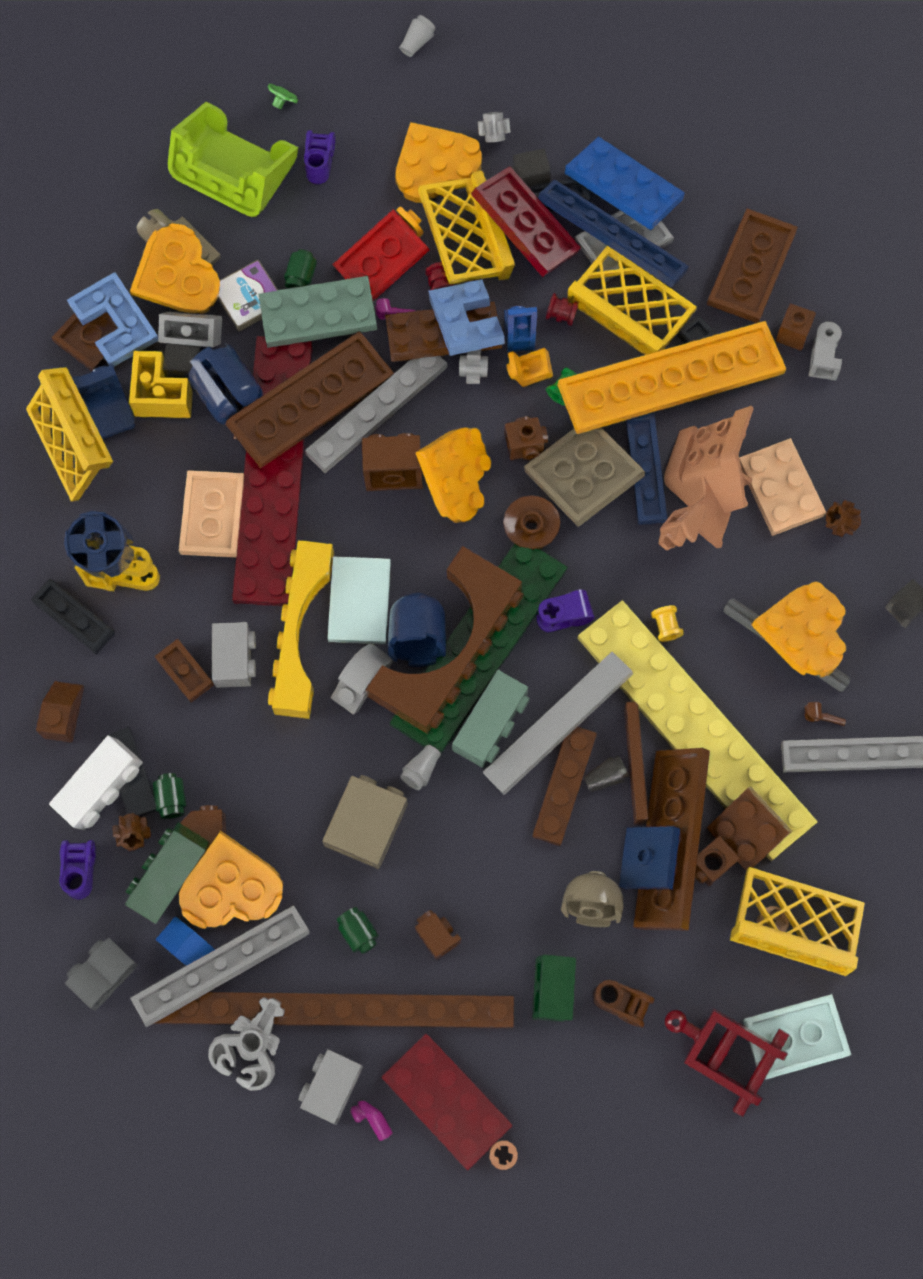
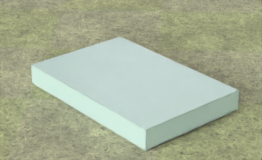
[328,557,391,644]
[742,994,851,1080]

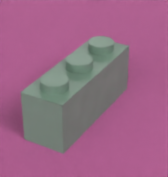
[452,670,530,768]

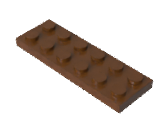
[226,331,394,468]
[633,748,710,931]

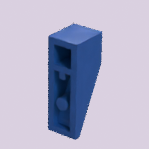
[504,306,537,352]

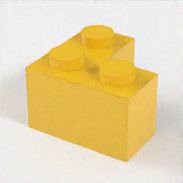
[129,351,193,418]

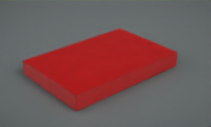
[332,209,430,301]

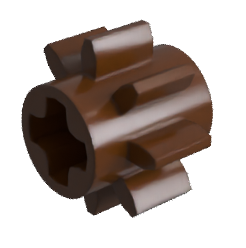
[825,500,861,537]
[112,813,151,851]

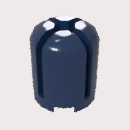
[185,343,263,425]
[64,511,135,578]

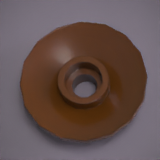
[503,495,561,550]

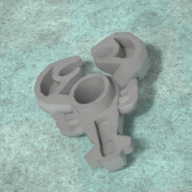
[208,997,285,1091]

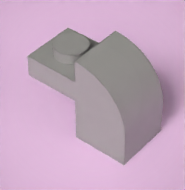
[331,643,393,715]

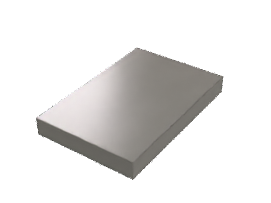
[575,210,674,282]

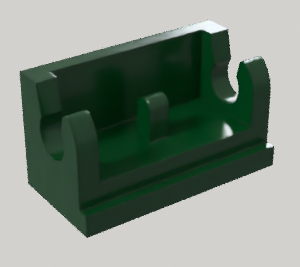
[532,954,576,1022]

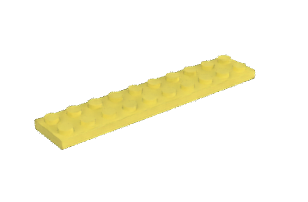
[577,600,818,861]

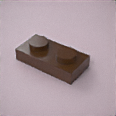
[154,639,214,703]

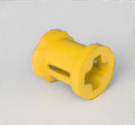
[651,605,684,642]

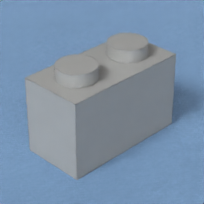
[158,311,222,347]
[212,622,256,688]
[298,1049,363,1125]

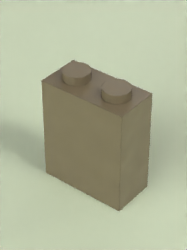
[322,775,408,869]

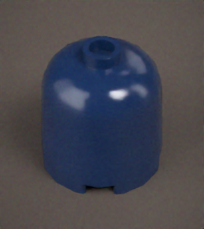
[388,593,446,667]

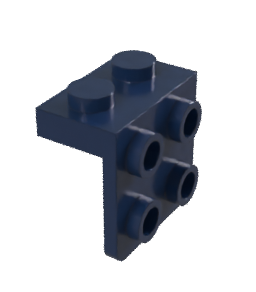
[72,365,135,439]

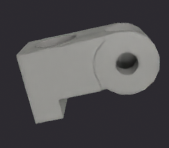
[808,322,842,381]

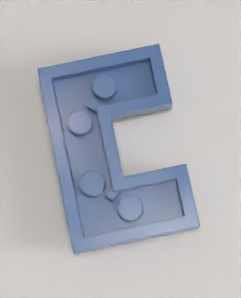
[67,272,158,367]
[429,279,505,356]

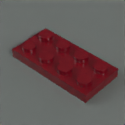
[471,166,581,277]
[381,1033,513,1171]

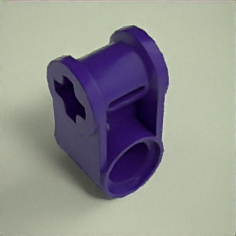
[304,130,336,184]
[536,590,595,632]
[59,840,96,900]

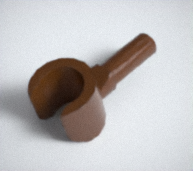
[804,702,846,726]

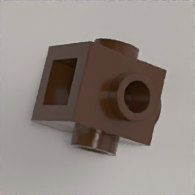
[504,416,548,460]

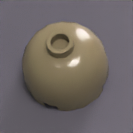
[561,871,623,927]

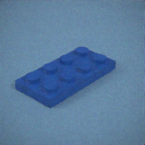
[565,136,685,230]

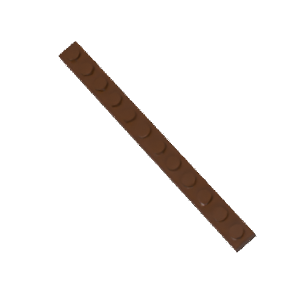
[153,992,514,1028]

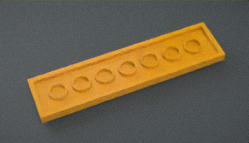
[557,321,786,434]

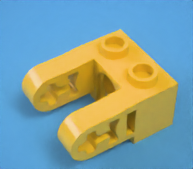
[75,541,160,592]

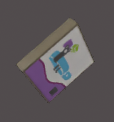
[217,260,278,332]

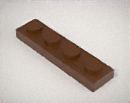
[532,727,597,846]

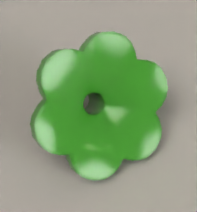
[268,83,298,109]

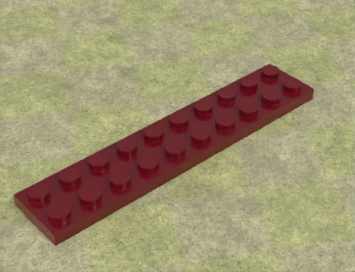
[232,336,313,606]

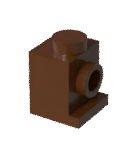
[415,910,461,960]

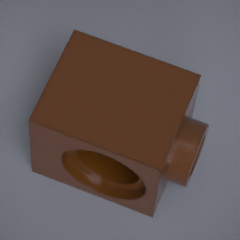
[775,303,816,351]
[695,836,740,887]

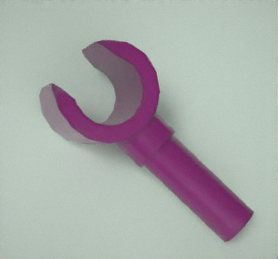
[375,298,415,320]

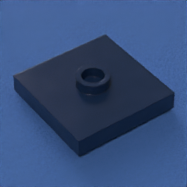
[619,826,680,889]

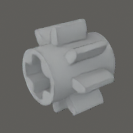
[478,111,511,142]
[459,349,488,384]

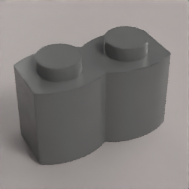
[65,938,138,1011]

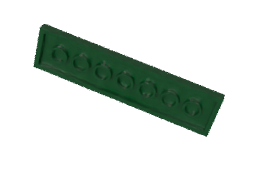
[390,544,568,754]

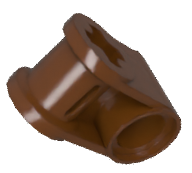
[593,980,655,1028]

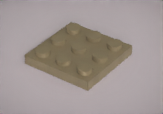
[524,428,645,527]

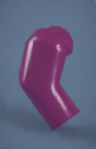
[350,1101,393,1141]

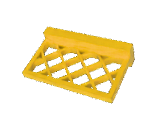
[418,171,515,284]
[567,246,697,355]
[26,367,113,502]
[730,867,865,976]

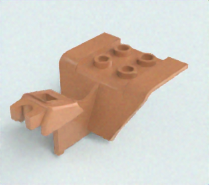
[658,406,754,550]

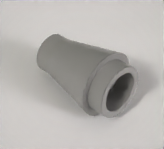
[399,15,436,57]
[401,745,441,790]

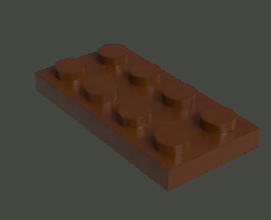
[707,208,798,323]
[385,301,502,362]

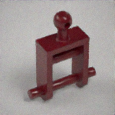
[665,1008,790,1117]

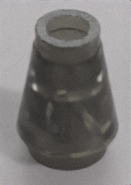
[583,755,630,793]

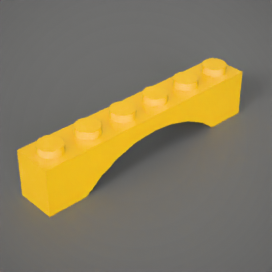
[268,540,335,719]

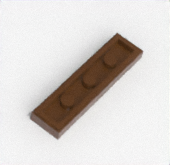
[624,702,648,825]

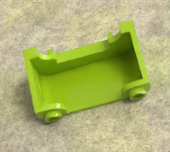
[168,102,298,217]

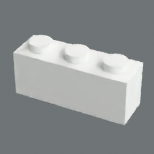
[49,735,143,830]

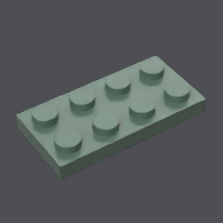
[258,276,377,348]

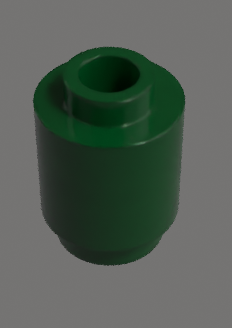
[284,249,317,289]
[153,773,187,819]
[336,906,379,954]

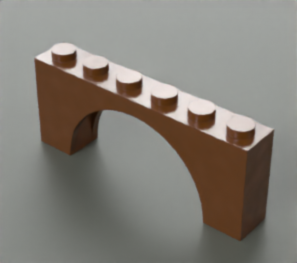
[366,546,524,734]

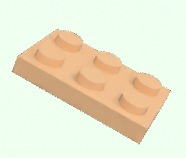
[739,438,826,536]
[179,470,245,558]

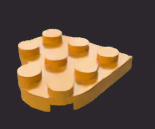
[395,122,482,203]
[130,223,220,314]
[416,427,491,523]
[752,582,846,677]
[179,830,283,929]

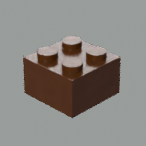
[362,433,423,491]

